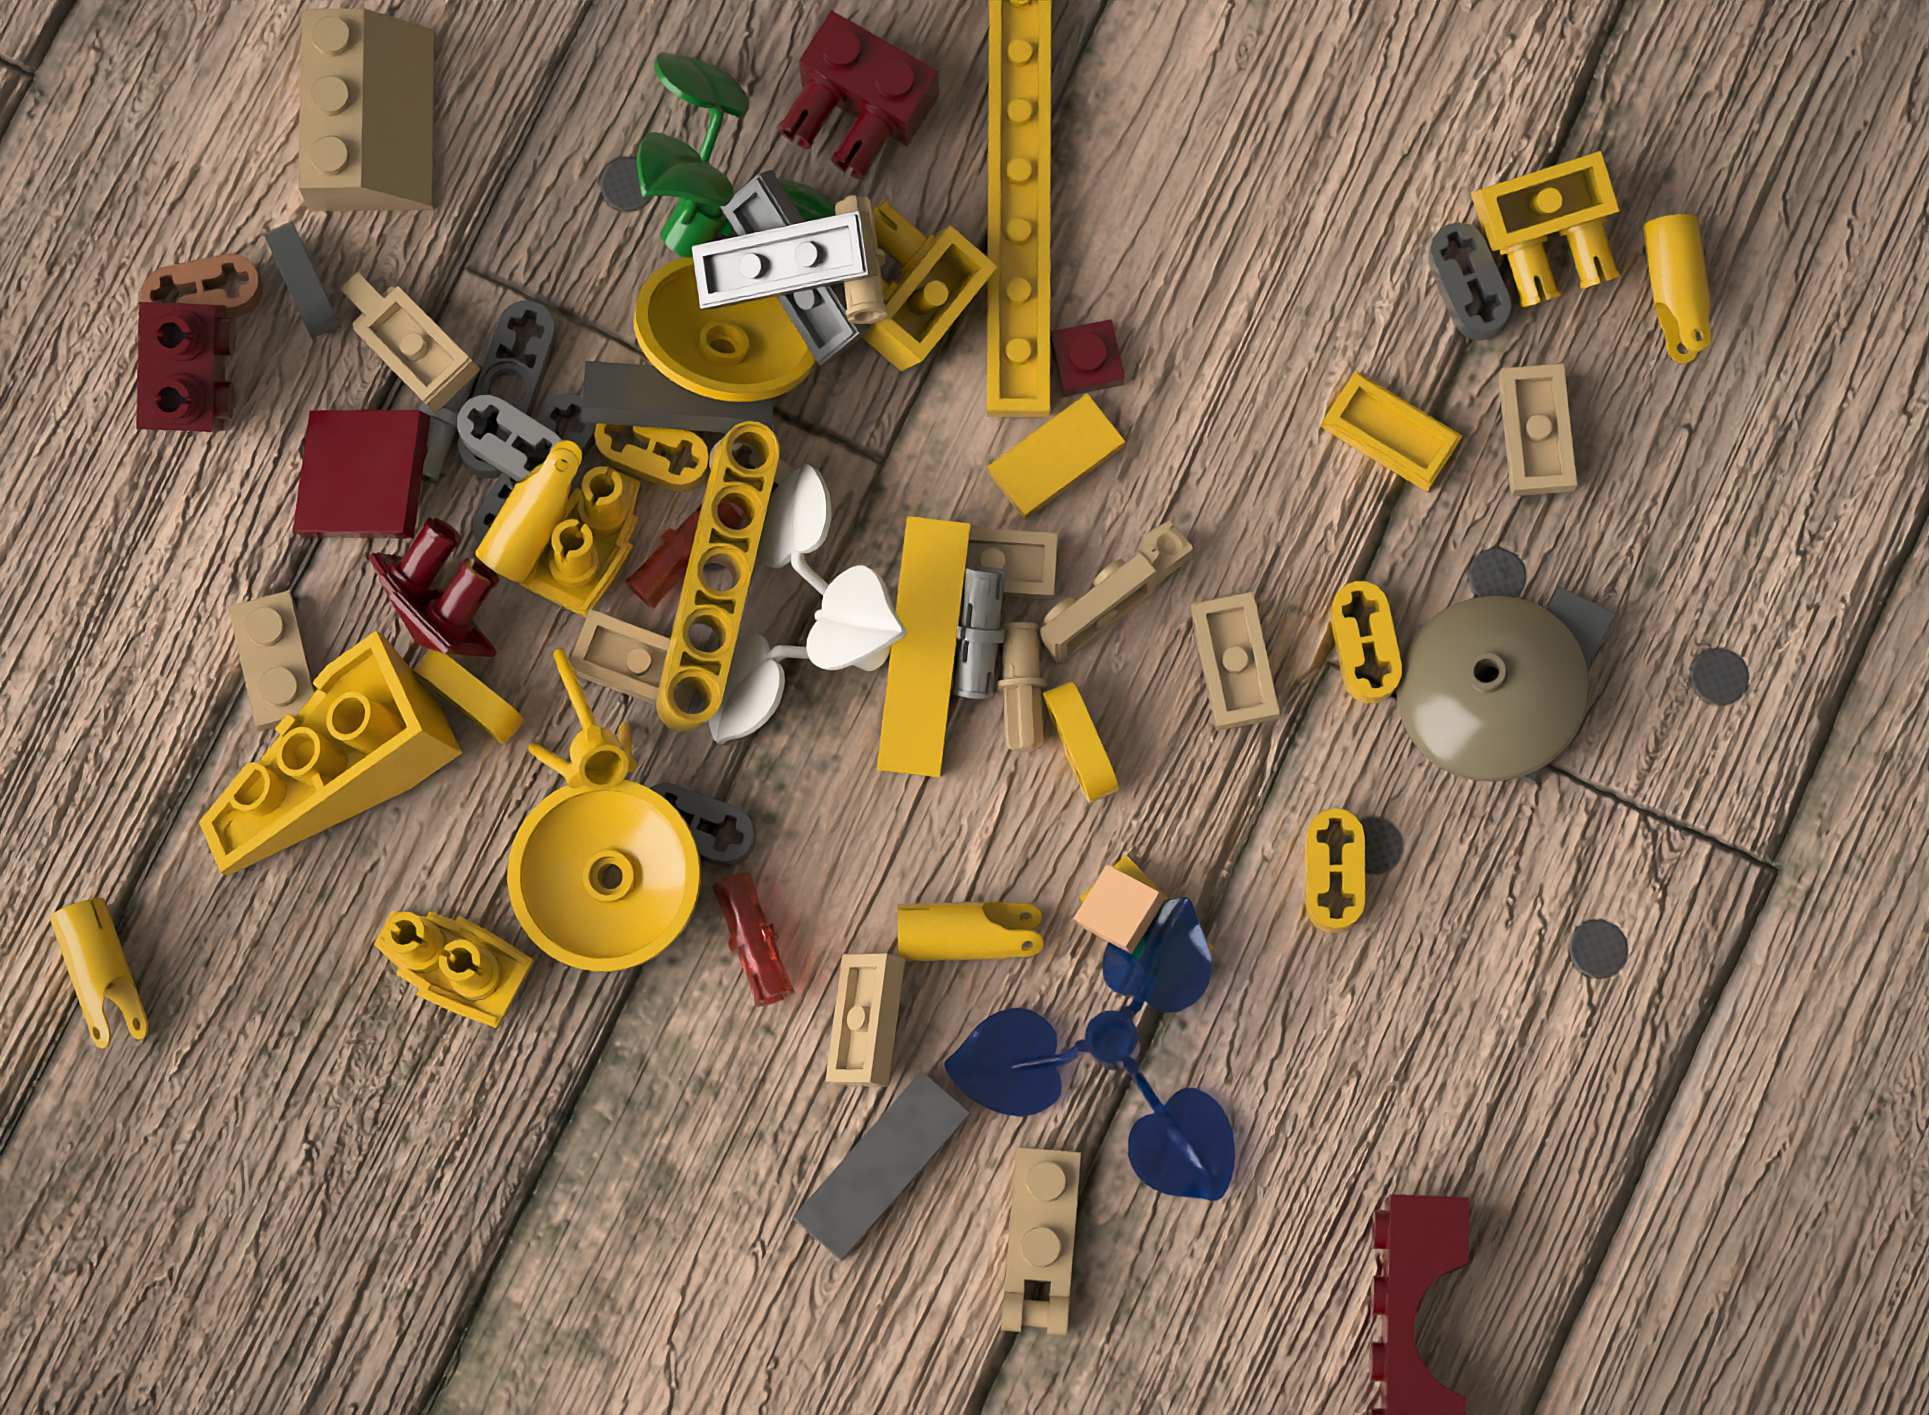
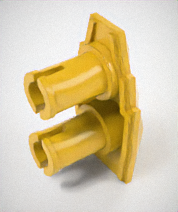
[519,466,640,618]
[374,911,534,1029]

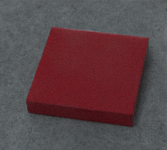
[292,410,430,539]

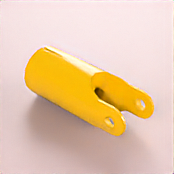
[1642,214,1711,364]
[475,440,582,583]
[49,897,148,1049]
[897,902,1044,961]

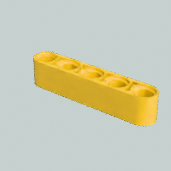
[656,421,780,733]

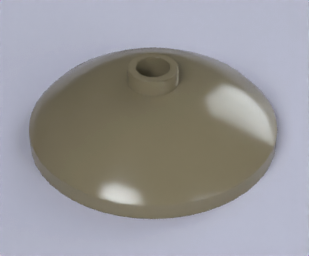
[1396,595,1589,782]

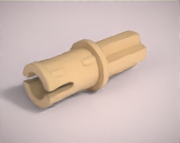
[835,195,887,324]
[997,622,1047,752]

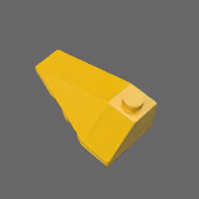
[199,631,462,876]

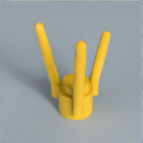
[528,648,638,790]

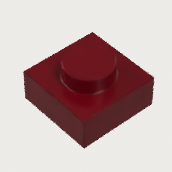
[1050,319,1125,397]

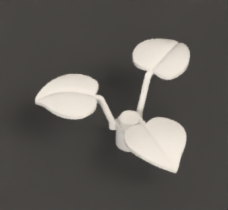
[709,464,907,745]

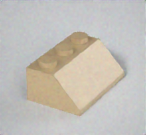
[298,8,435,212]

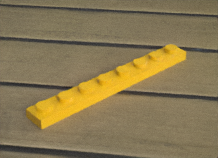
[987,0,1051,417]

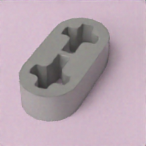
[457,395,566,482]

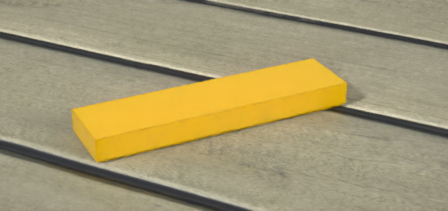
[876,516,971,778]

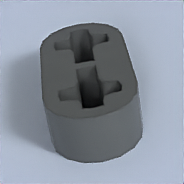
[264,221,341,339]
[1428,222,1511,341]
[650,783,756,867]

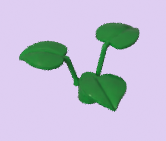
[637,51,836,258]

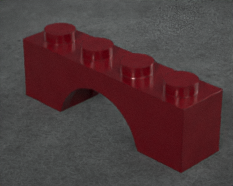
[1368,1194,1469,1415]

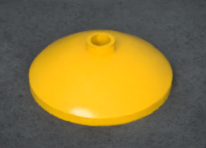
[633,257,816,402]
[507,779,701,972]

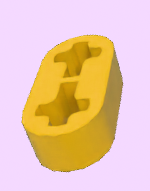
[594,423,710,493]
[1330,581,1402,704]
[412,649,525,746]
[1042,681,1119,803]
[1305,808,1365,933]

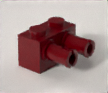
[777,10,939,180]
[136,302,236,432]

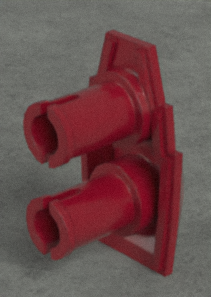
[369,517,500,657]

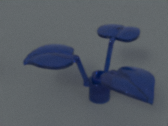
[944,897,1235,1202]

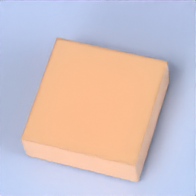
[1073,864,1165,954]

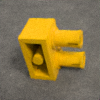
[1470,151,1620,307]
[862,199,998,372]

